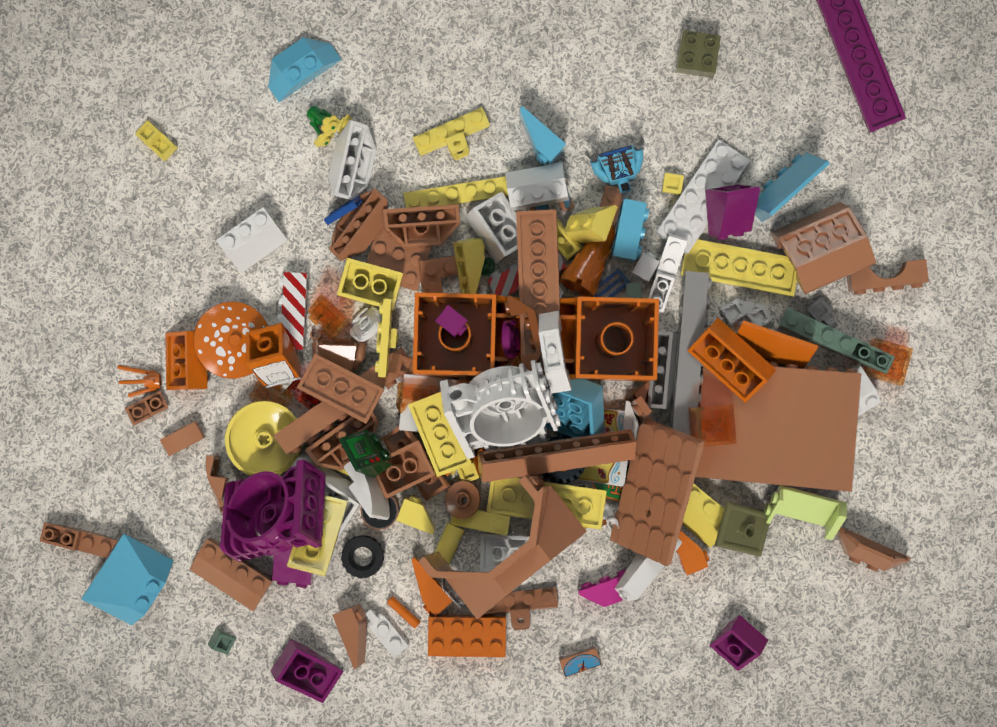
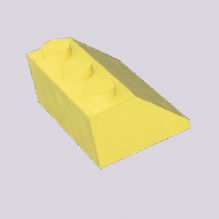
[337,258,403,312]
[682,483,724,548]

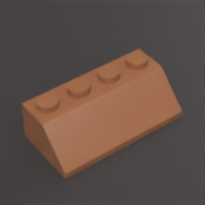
[189,537,273,612]

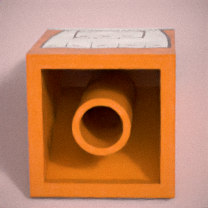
[246,323,301,388]

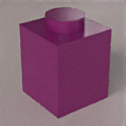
[435,305,468,337]

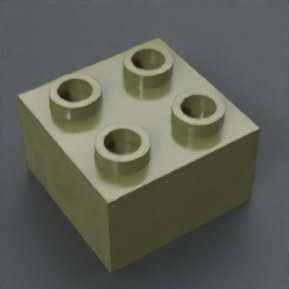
[675,30,721,78]

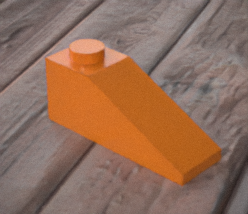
[676,530,710,575]
[411,556,453,617]

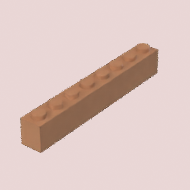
[273,347,407,456]
[478,429,636,483]

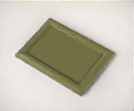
[715,501,770,557]

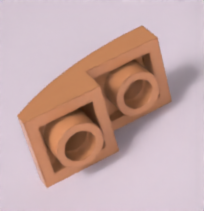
[125,391,168,426]
[160,421,205,456]

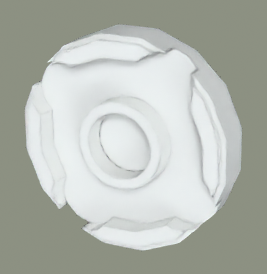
[349,306,382,342]

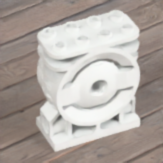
[440,360,561,459]

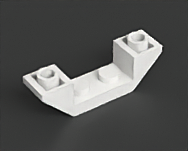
[538,311,572,394]

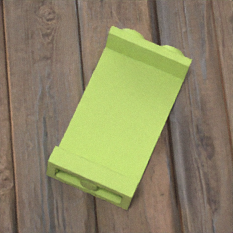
[764,485,847,540]

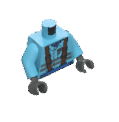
[585,135,644,194]

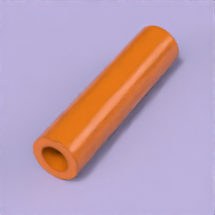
[386,596,421,629]

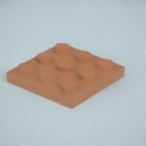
[366,226,432,292]

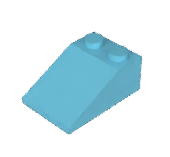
[519,106,566,166]

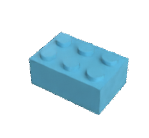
[610,198,649,264]

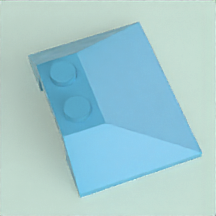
[81,533,173,625]

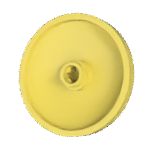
[225,401,302,476]

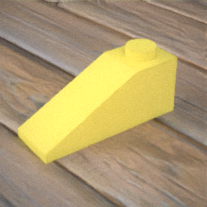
[453,238,485,294]
[451,509,510,535]

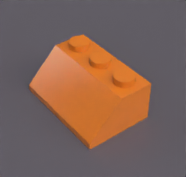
[165,331,208,390]

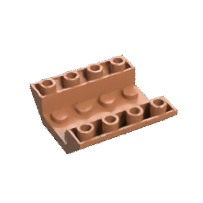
[770,202,876,294]

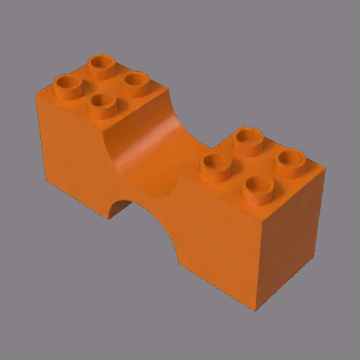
[413,292,659,382]

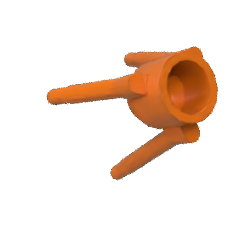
[117,365,161,397]

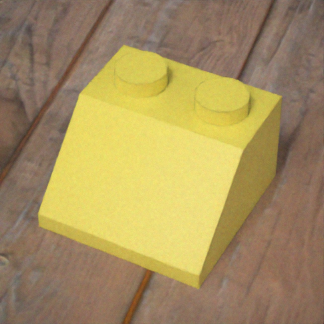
[564,205,618,243]
[396,495,436,535]

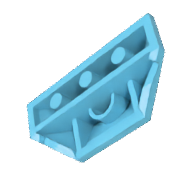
[268,37,342,103]

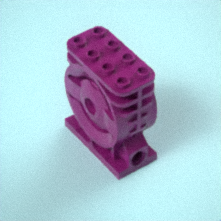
[220,459,326,562]

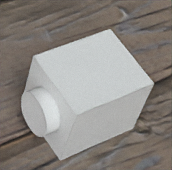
[631,252,659,283]

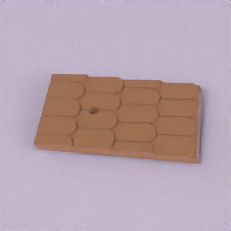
[610,419,705,566]

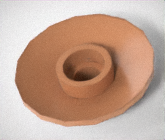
[445,481,481,519]

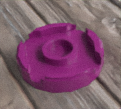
[502,319,520,359]

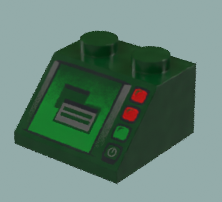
[339,430,393,478]

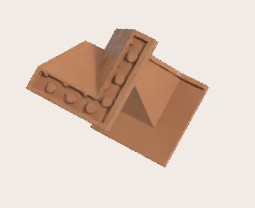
[418,475,587,619]

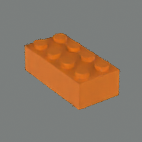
[428,614,506,657]

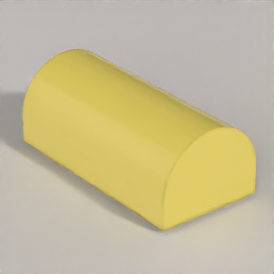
[557,218,583,260]
[434,522,465,565]

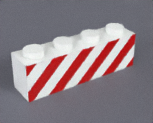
[278,272,309,351]

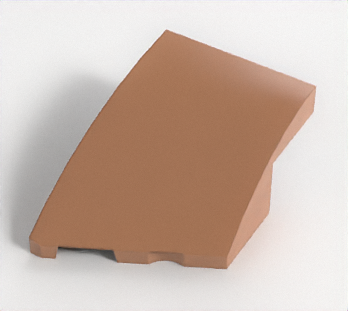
[205,454,229,513]

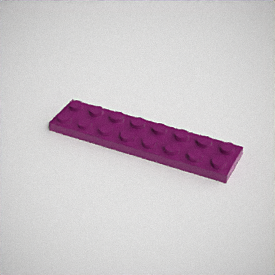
[816,0,906,133]

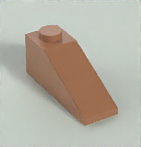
[332,603,367,669]

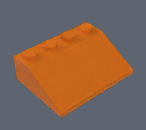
[733,320,818,369]

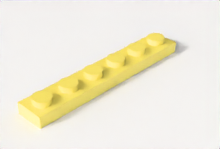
[404,176,508,208]

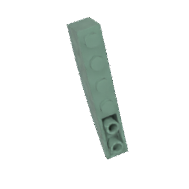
[778,307,895,374]

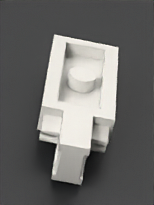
[365,608,409,658]

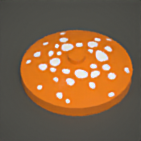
[193,302,268,379]

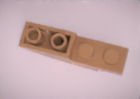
[40,522,118,558]

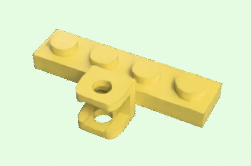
[413,107,490,160]
[375,299,398,377]

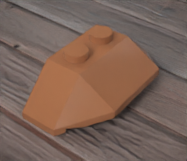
[329,188,387,261]
[382,204,460,248]
[305,413,378,470]
[837,527,911,572]

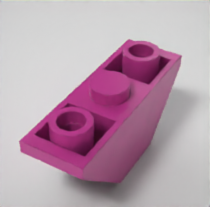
[577,569,627,607]

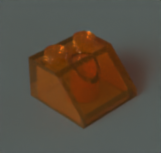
[307,294,352,339]

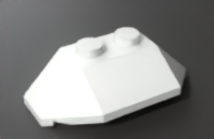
[328,120,377,200]

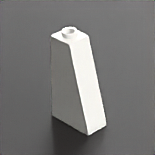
[615,539,682,601]

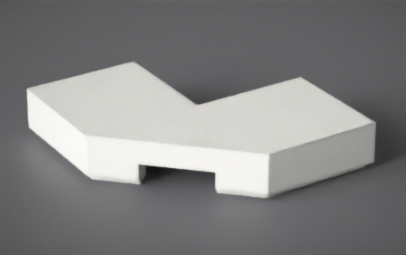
[719,299,773,327]

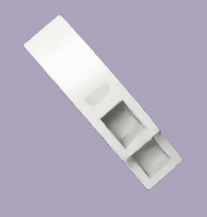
[648,233,688,312]

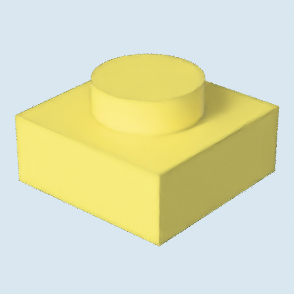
[662,173,684,195]

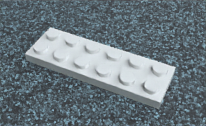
[656,139,750,254]

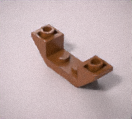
[504,296,542,371]

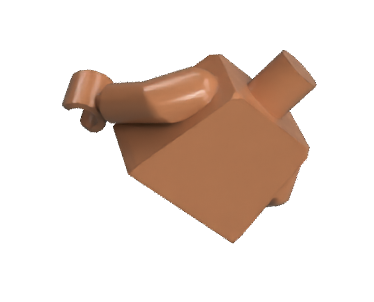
[310,330,369,372]

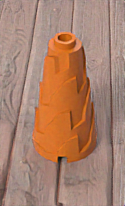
[559,225,615,297]

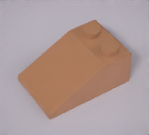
[375,440,436,499]

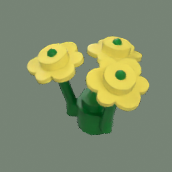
[306,106,352,147]

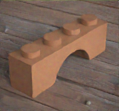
[847,259,929,295]

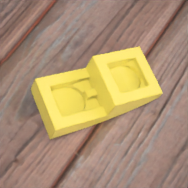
[135,120,178,162]

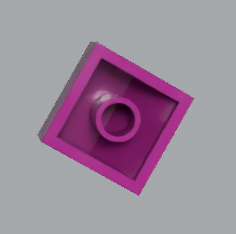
[709,615,768,671]

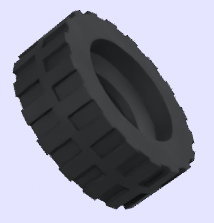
[341,535,384,579]

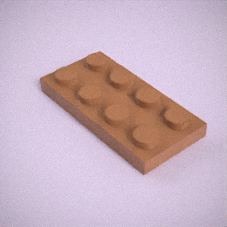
[297,354,384,424]

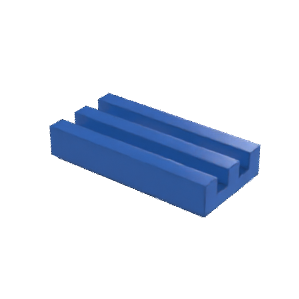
[324,196,363,226]
[594,268,631,297]

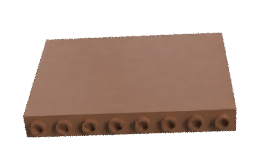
[695,363,862,492]

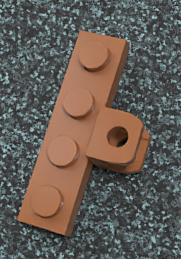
[484,587,558,630]

